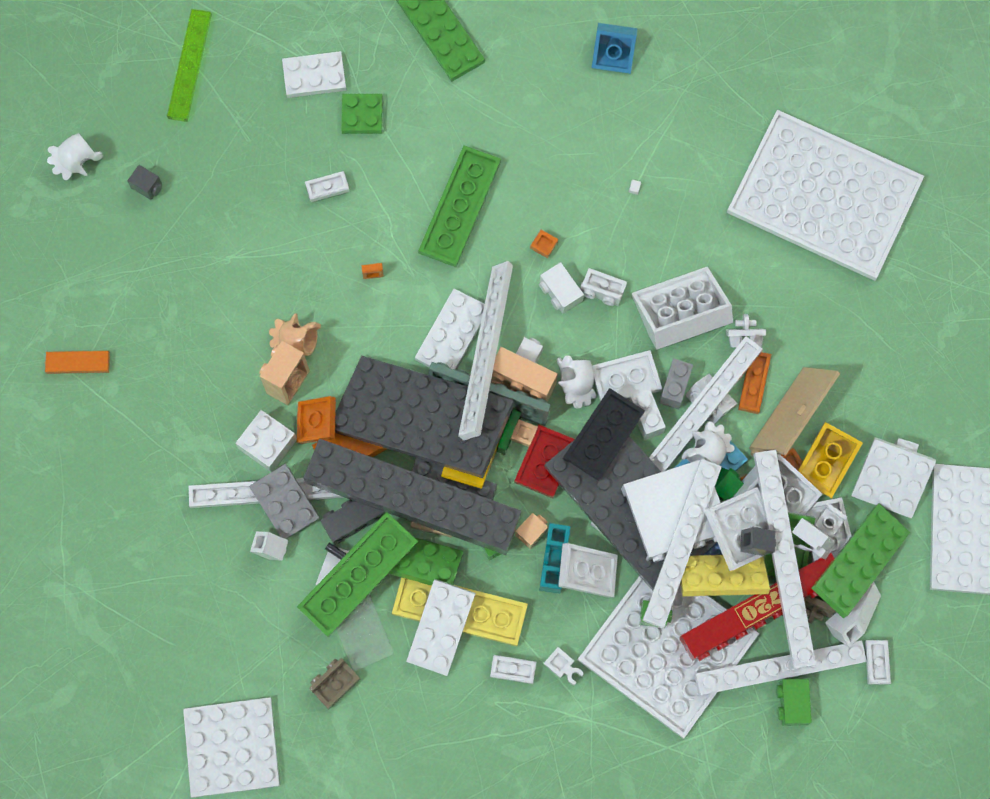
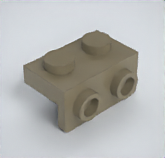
[309,658,360,710]

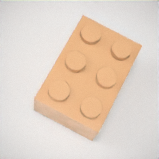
[259,341,310,405]
[491,347,558,402]

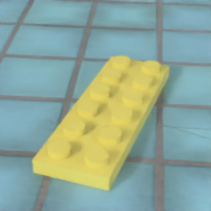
[392,577,528,647]

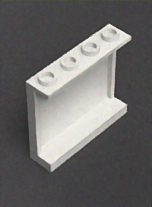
[621,460,720,562]

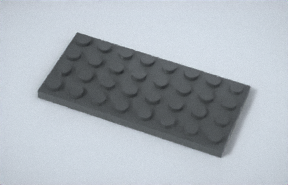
[335,355,515,478]
[544,436,718,591]

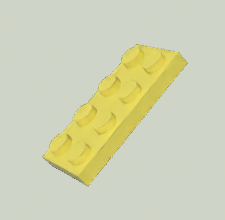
[680,555,770,596]

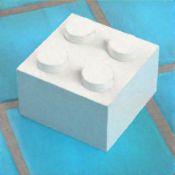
[236,410,297,472]

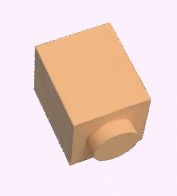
[515,513,548,550]

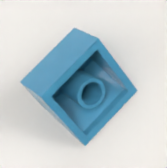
[592,23,637,74]

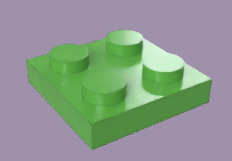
[341,94,382,134]

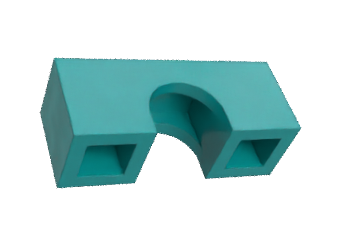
[539,523,571,594]

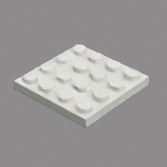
[183,697,280,798]

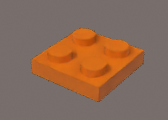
[297,396,336,444]

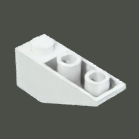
[825,582,881,647]

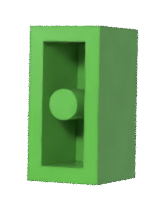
[776,679,812,726]

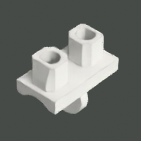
[726,314,766,347]

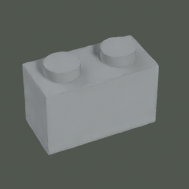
[659,358,693,410]

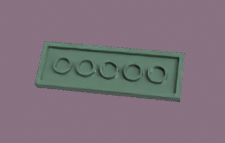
[429,362,551,426]

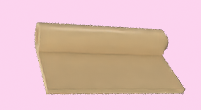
[749,367,840,457]

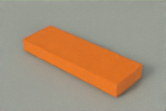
[45,351,110,374]
[738,352,771,414]

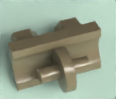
[804,596,835,623]

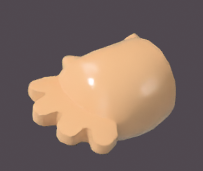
[269,313,321,356]

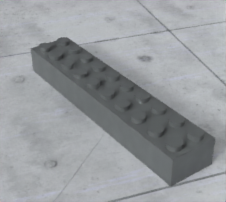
[304,439,521,555]

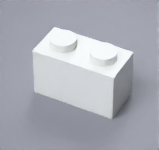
[539,262,584,314]
[630,389,666,440]

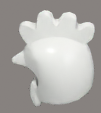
[47,133,103,180]
[557,355,596,409]
[682,422,735,466]

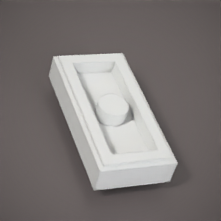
[305,171,350,202]
[865,640,891,685]
[490,655,536,684]

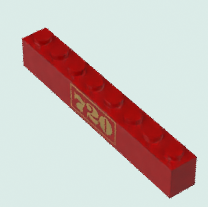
[679,552,834,662]

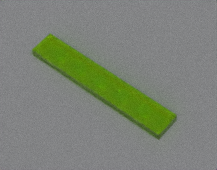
[167,9,212,122]

